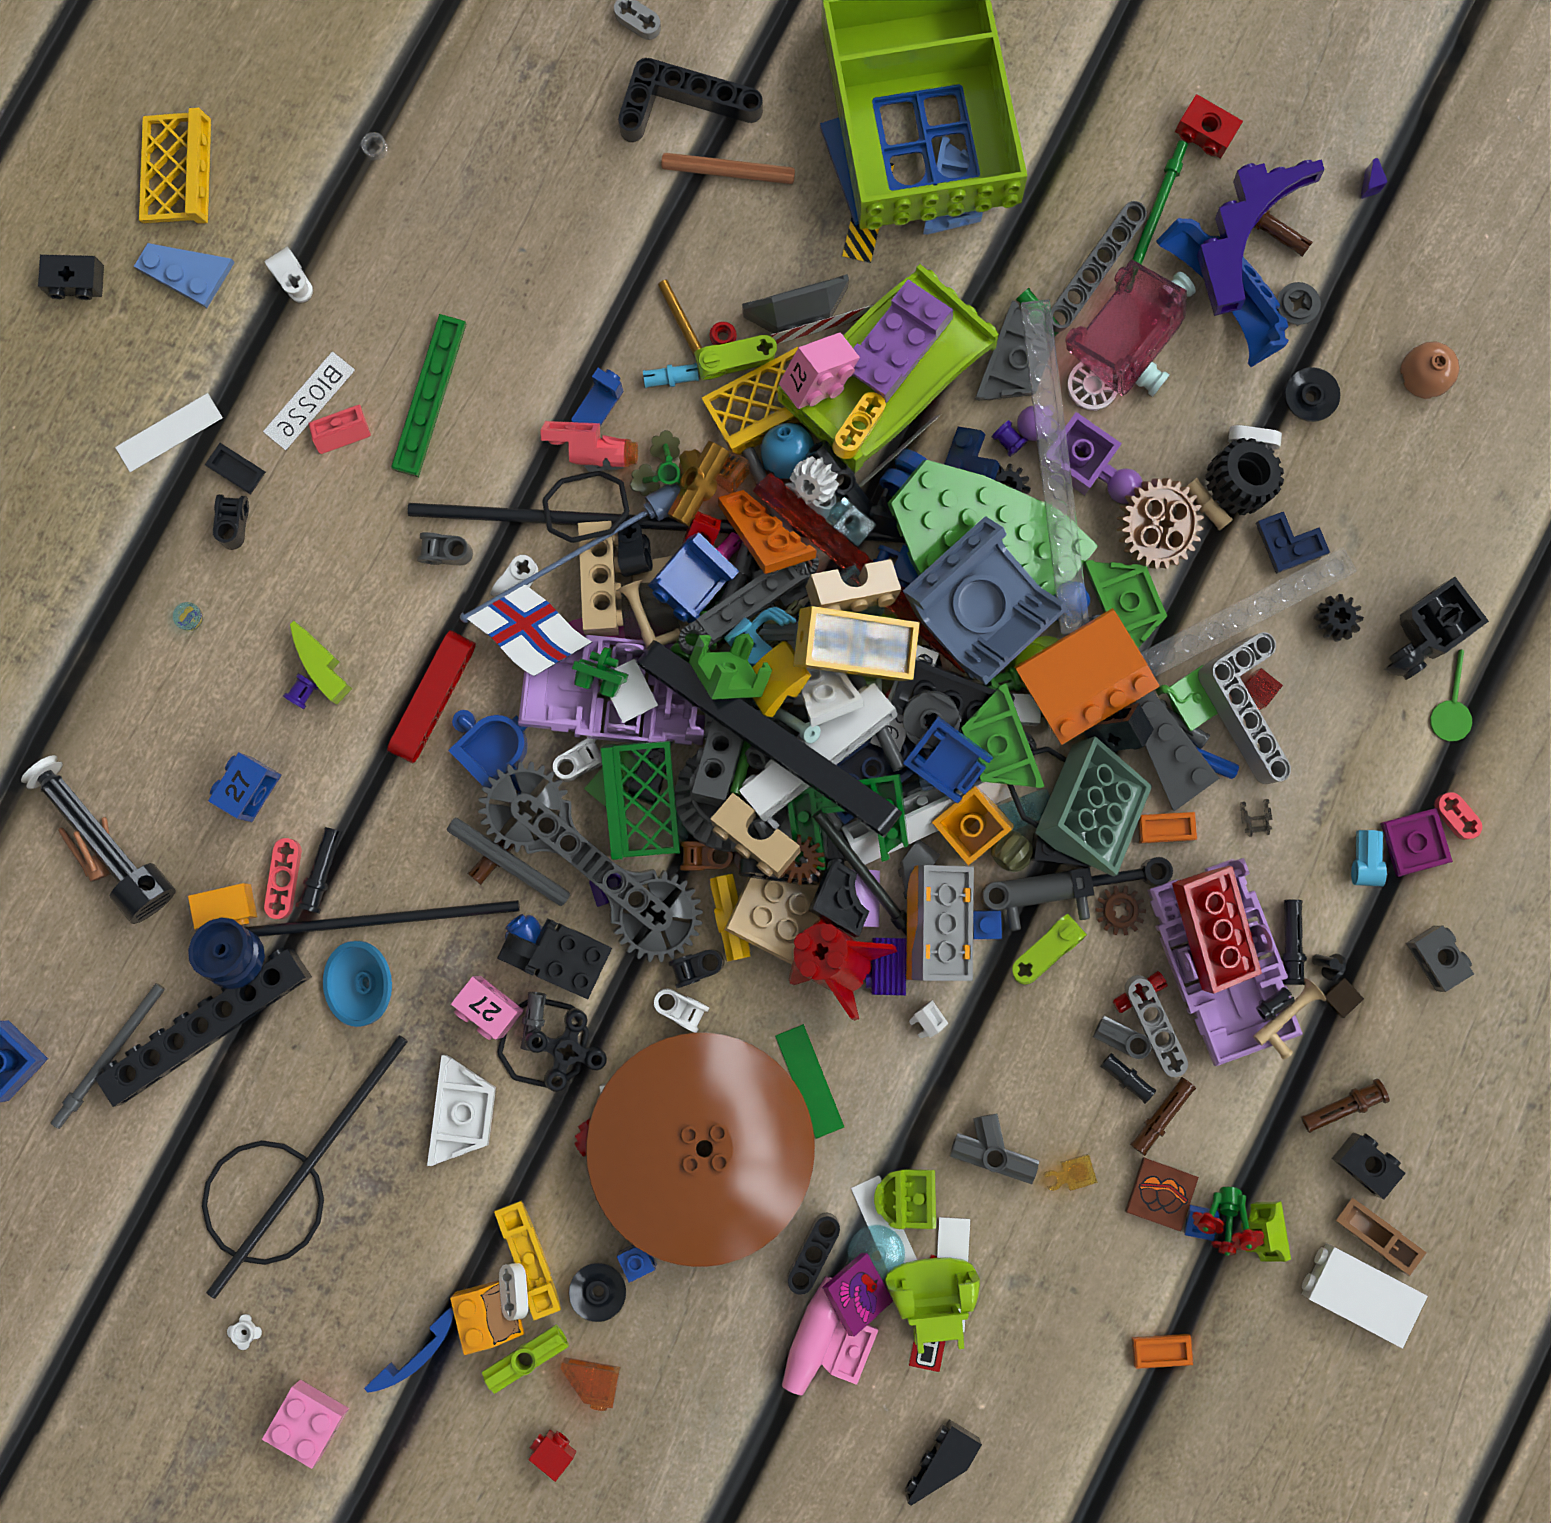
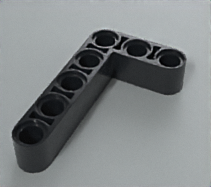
[618,58,763,142]

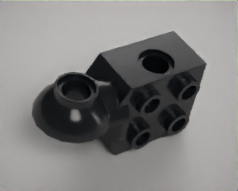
[1384,577,1489,680]

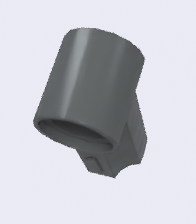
[1093,1015,1152,1059]

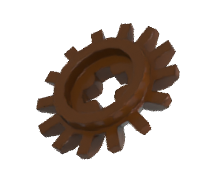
[780,834,825,886]
[1095,885,1146,936]

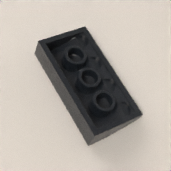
[891,657,1015,735]

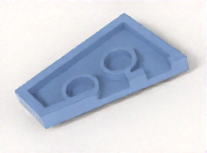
[134,243,235,308]

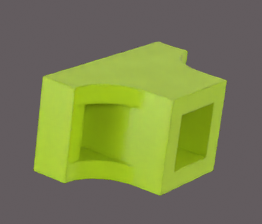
[1241,1201,1291,1262]

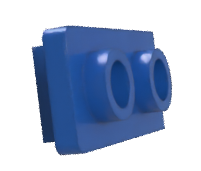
[571,368,624,426]

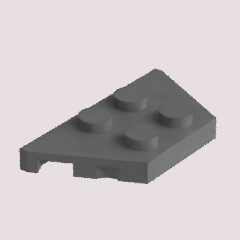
[975,300,1055,401]

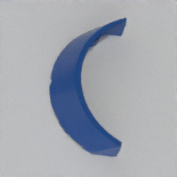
[1156,218,1289,367]

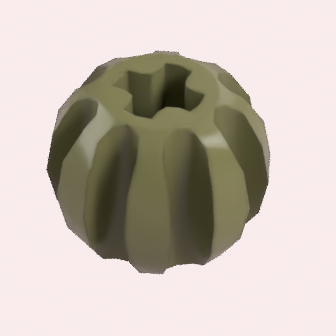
[991,830,1034,872]

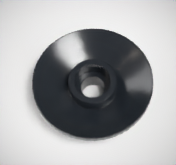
[1285,367,1341,422]
[569,1263,626,1322]

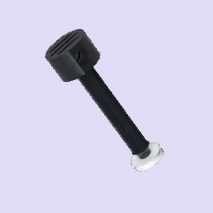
[21,755,176,924]

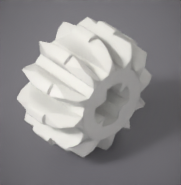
[790,456,839,506]

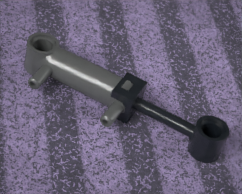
[980,857,1173,931]

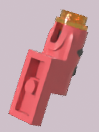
[540,421,638,472]

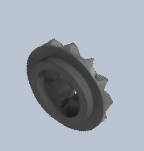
[1277,282,1321,326]

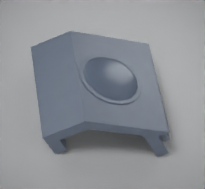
[903,516,1067,685]

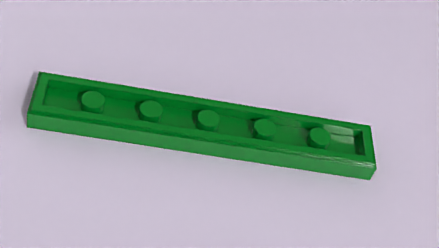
[391,314,467,478]

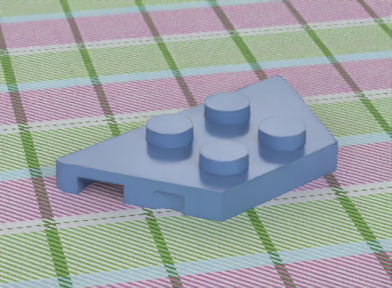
[923,136,983,235]

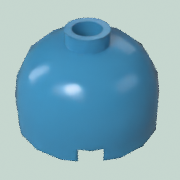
[761,423,814,479]

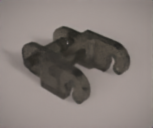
[1240,799,1273,837]

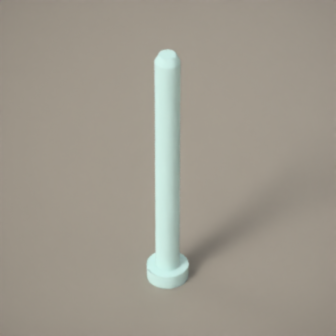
[755,702,821,743]

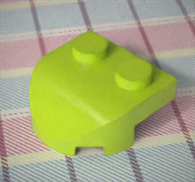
[874,1169,936,1229]

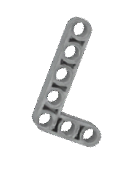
[1199,632,1291,784]

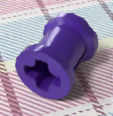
[991,420,1028,457]
[283,673,318,709]

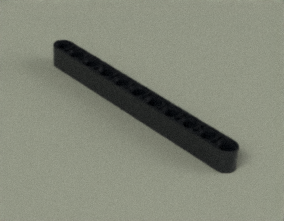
[636,640,902,837]

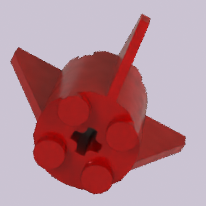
[789,918,897,1021]

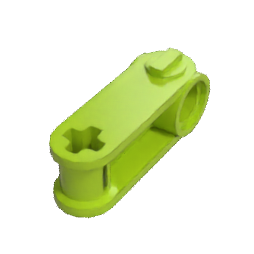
[694,335,777,380]
[1012,914,1087,985]

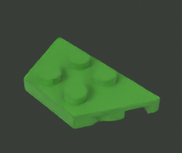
[1084,560,1167,648]
[962,683,1045,788]

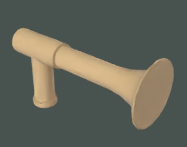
[615,580,680,648]
[1253,978,1326,1060]

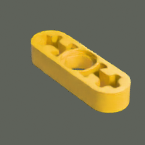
[832,392,886,459]

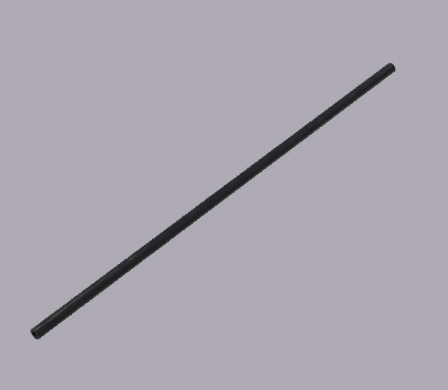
[408,503,905,543]

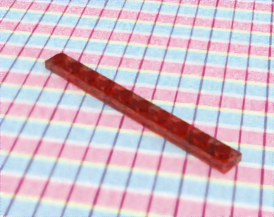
[753,473,966,674]

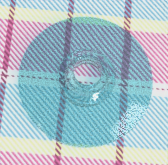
[848,1225,905,1282]

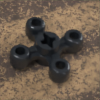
[524,1008,607,1092]

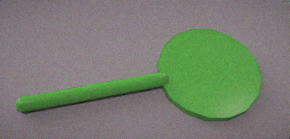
[1430,649,1472,741]

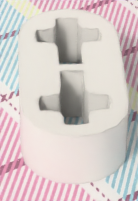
[1228,425,1282,450]
[499,1263,528,1321]

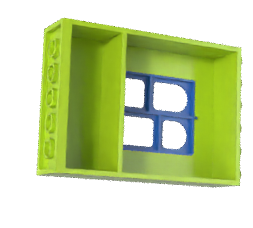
[821,0,1028,230]

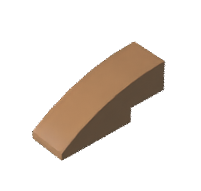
[1336,1197,1427,1277]

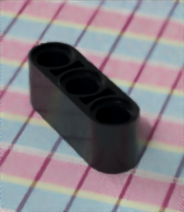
[788,1212,840,1295]

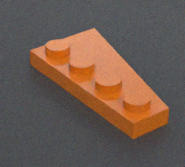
[718,490,816,574]

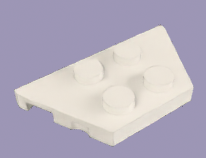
[427,1055,496,1166]

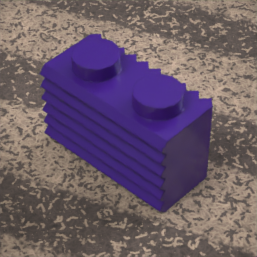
[865,938,907,996]

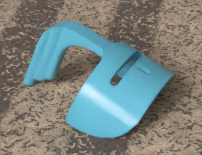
[724,607,797,666]

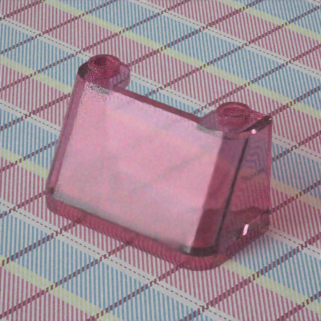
[1065,259,1187,396]

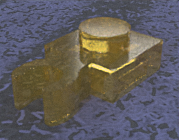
[1043,1154,1098,1191]

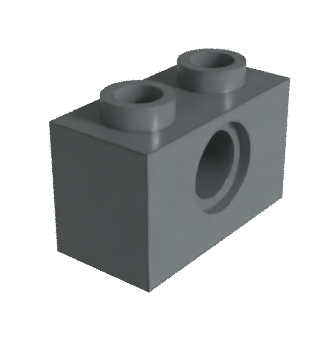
[1406,925,1474,992]

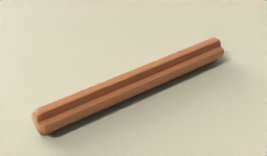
[661,153,795,184]

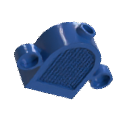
[448,710,528,792]

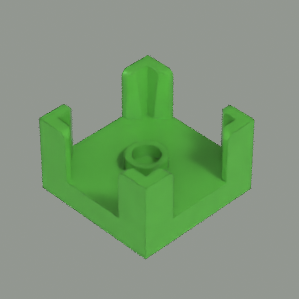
[689,634,772,699]

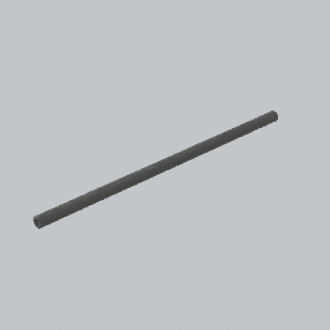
[741,447,906,772]

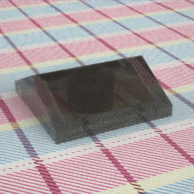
[621,583,681,640]

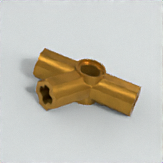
[667,440,730,527]

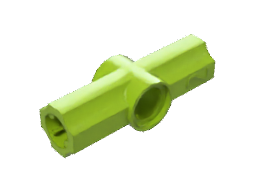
[482,1324,569,1394]

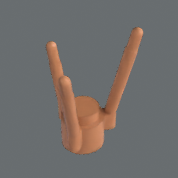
[58,817,111,882]

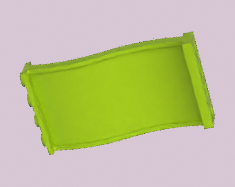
[778,264,999,473]

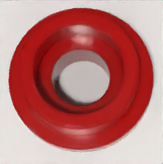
[709,322,737,345]

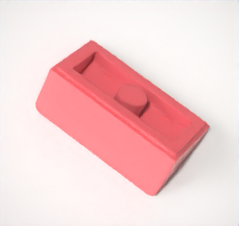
[308,404,371,454]

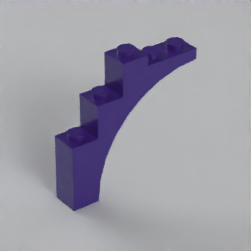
[1197,159,1325,316]

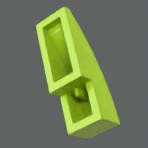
[290,621,352,704]

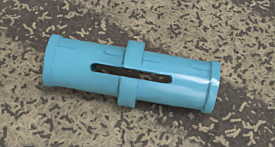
[643,363,699,388]

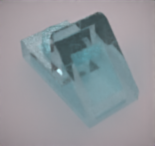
[998,788,1050,831]

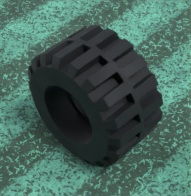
[1205,438,1284,515]

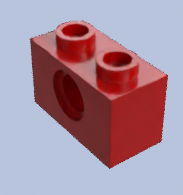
[1175,94,1243,159]

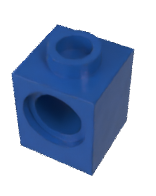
[617,1245,657,1283]

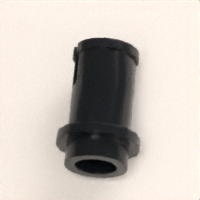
[1256,987,1295,1021]

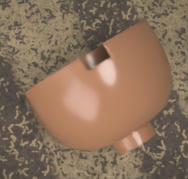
[1400,341,1460,399]

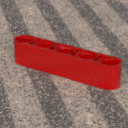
[387,630,476,764]

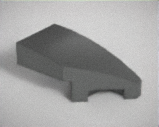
[898,839,940,900]

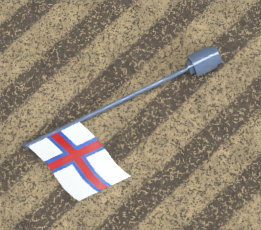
[460,483,680,677]

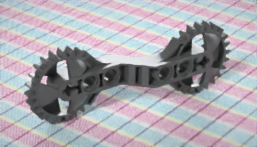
[478,761,703,962]

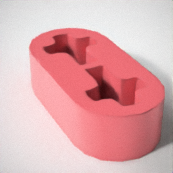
[1434,792,1482,840]

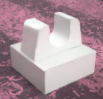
[909,1000,948,1038]

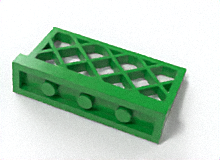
[601,740,680,860]

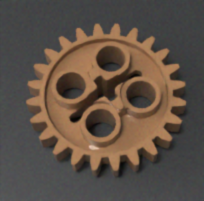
[1117,478,1204,569]

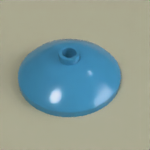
[323,941,392,1027]

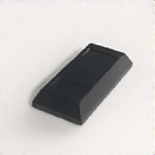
[205,443,266,495]

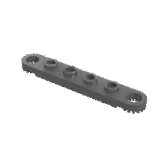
[678,554,819,655]

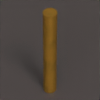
[658,279,702,356]

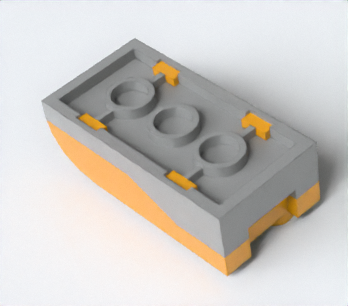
[906,865,974,981]

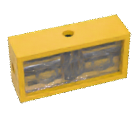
[793,606,919,681]

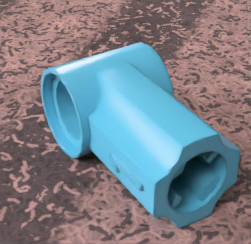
[1351,830,1387,887]

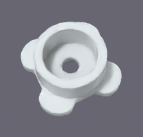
[227,1314,262,1350]

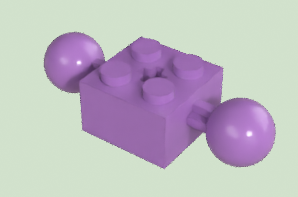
[1017,405,1143,504]

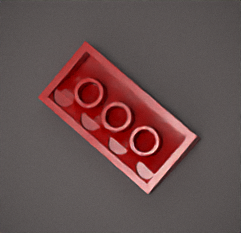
[1172,866,1262,994]

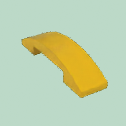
[494,1201,561,1320]

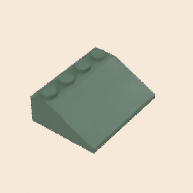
[1035,736,1152,876]

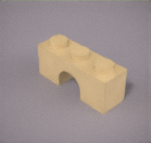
[806,559,901,612]
[711,793,801,878]

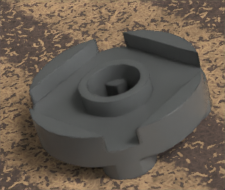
[903,690,960,748]

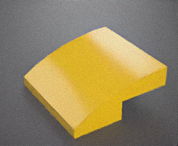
[752,641,811,718]

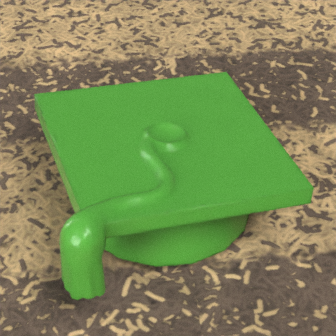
[1155,665,1218,732]

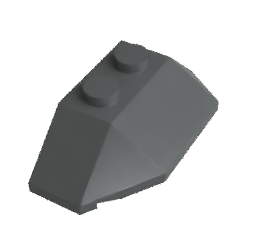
[742,274,849,334]

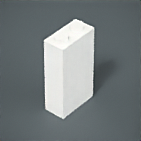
[1302,1243,1428,1349]

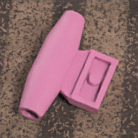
[782,1276,878,1395]

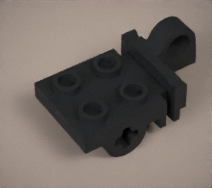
[497,918,612,1000]

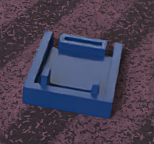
[903,716,993,803]

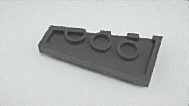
[1131,691,1220,811]

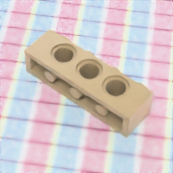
[578,521,624,636]

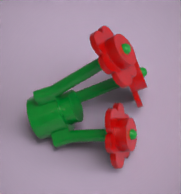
[1192,1186,1264,1256]

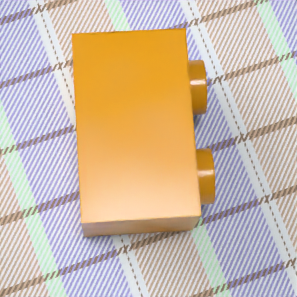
[188,883,257,929]

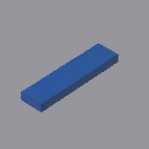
[820,117,859,225]

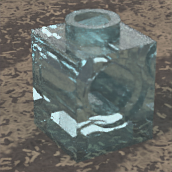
[826,497,876,546]

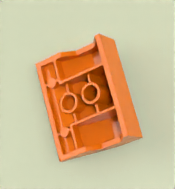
[1015,608,1160,745]

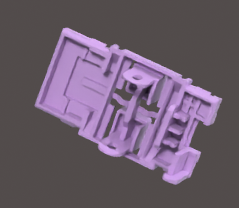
[518,635,705,745]

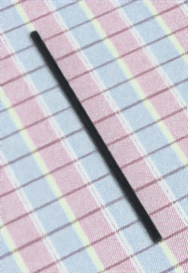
[245,900,520,937]
[206,1035,408,1299]

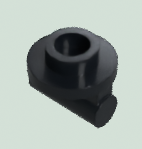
[1312,954,1346,981]

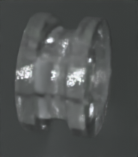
[361,132,388,161]

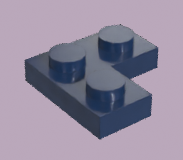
[944,426,1000,480]
[1256,511,1330,574]

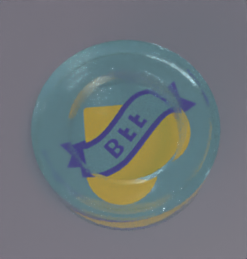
[173,602,203,631]

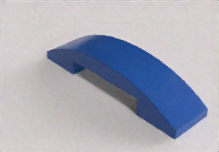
[364,1306,455,1393]

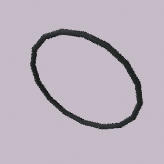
[202,1140,324,1265]

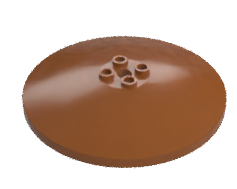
[586,1033,815,1267]

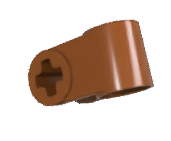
[680,842,734,871]

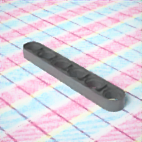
[1045,201,1147,332]

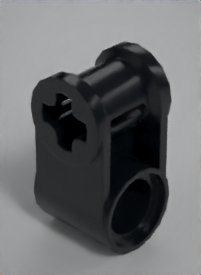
[213,494,249,550]
[617,522,653,577]
[628,750,666,805]
[668,949,724,989]

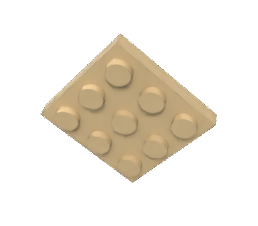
[724,878,820,965]

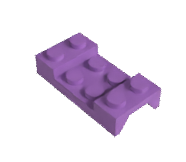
[851,280,953,403]

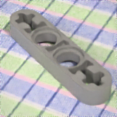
[1125,975,1188,1077]

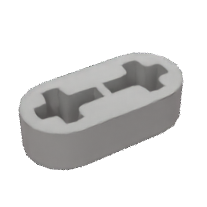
[614,0,661,40]

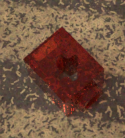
[1244,668,1283,710]

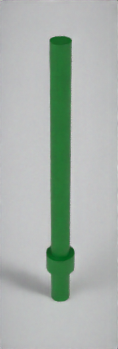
[1121,140,1188,293]

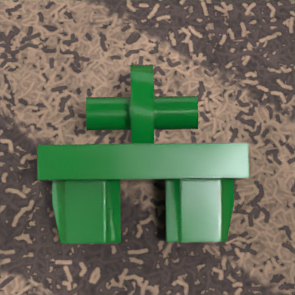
[572,647,629,698]

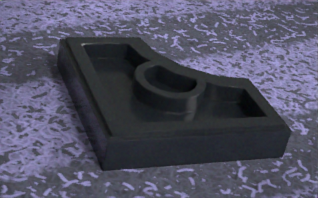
[809,859,870,938]

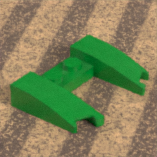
[787,774,909,870]

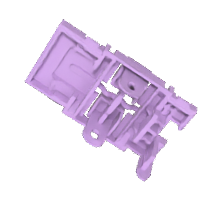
[1147,858,1303,1066]

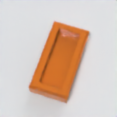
[1138,812,1197,844]
[1132,1334,1193,1369]

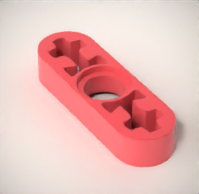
[264,838,302,919]

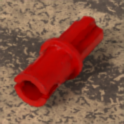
[1113,971,1168,1013]

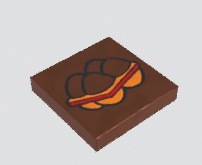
[1125,1157,1199,1232]

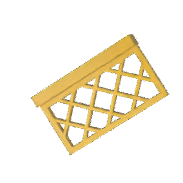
[139,107,211,224]
[702,347,801,457]

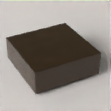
[1324,978,1364,1018]

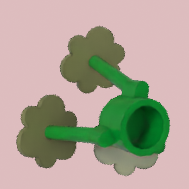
[630,430,682,496]

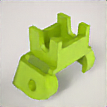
[885,1257,980,1354]

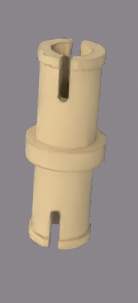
[1186,478,1233,531]

